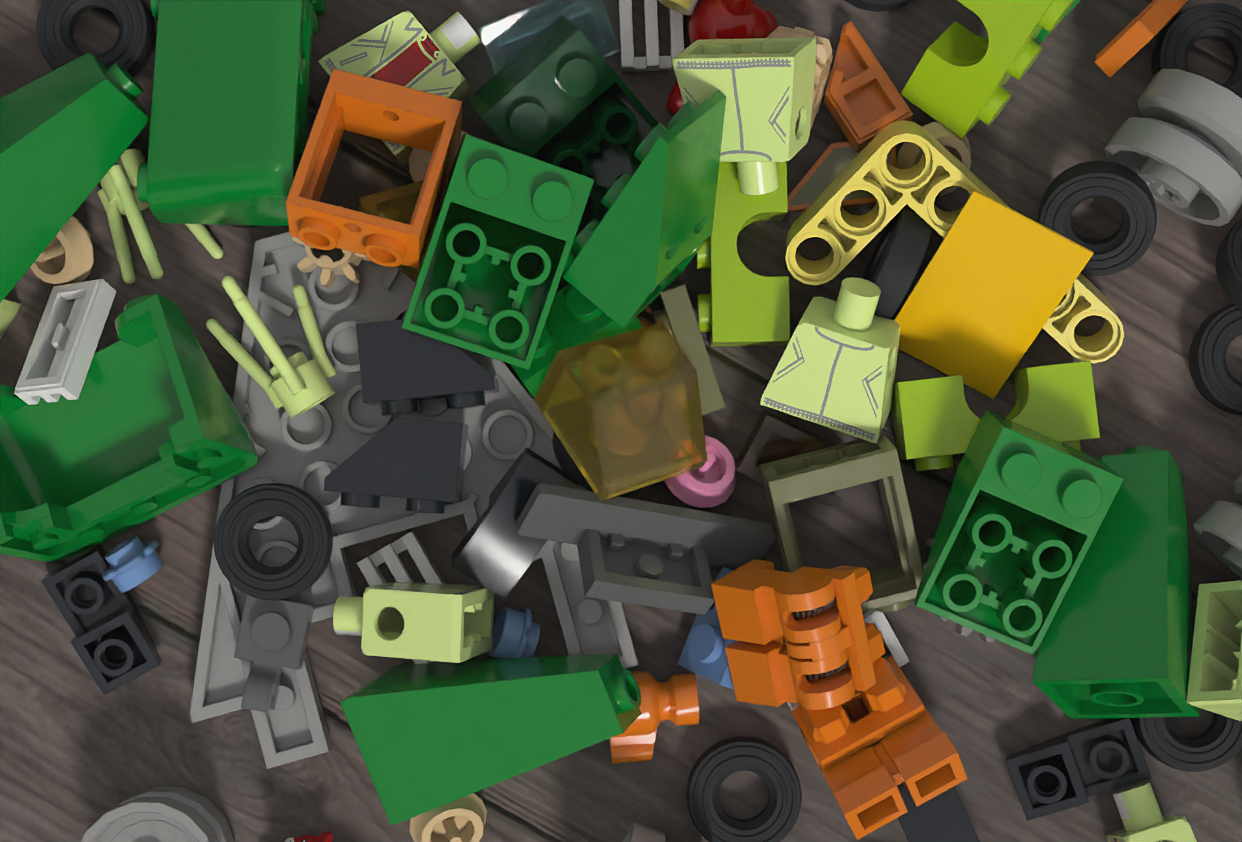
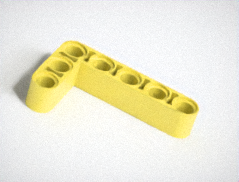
[785,120,1124,363]

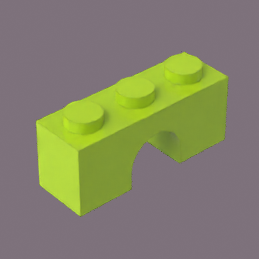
[900,0,1075,139]
[696,161,790,347]
[891,361,1100,471]

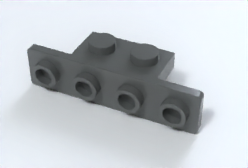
[517,483,777,615]

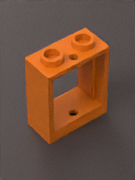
[286,68,462,269]

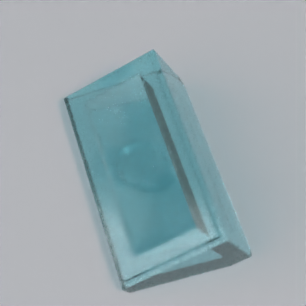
[478,0,620,75]

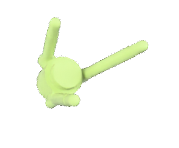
[97,149,224,284]
[206,276,337,419]

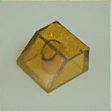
[534,322,707,501]

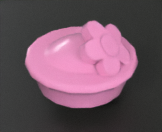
[661,435,736,508]

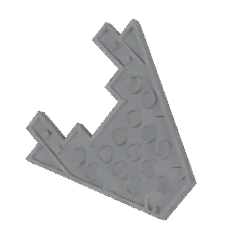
[190,207,638,769]

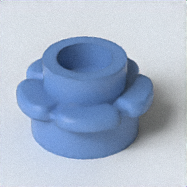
[102,535,164,593]
[488,606,540,658]

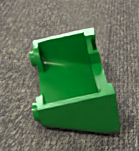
[137,0,326,226]
[0,294,258,562]

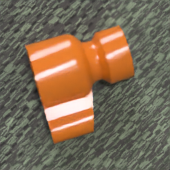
[610,671,699,764]

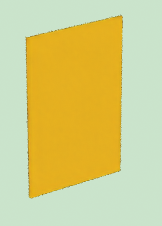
[894,189,1094,399]

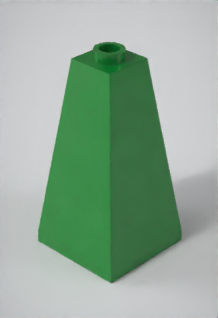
[0,52,151,302]
[1032,446,1199,719]
[340,653,642,825]

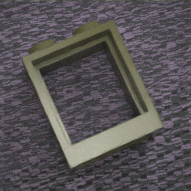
[759,433,924,612]

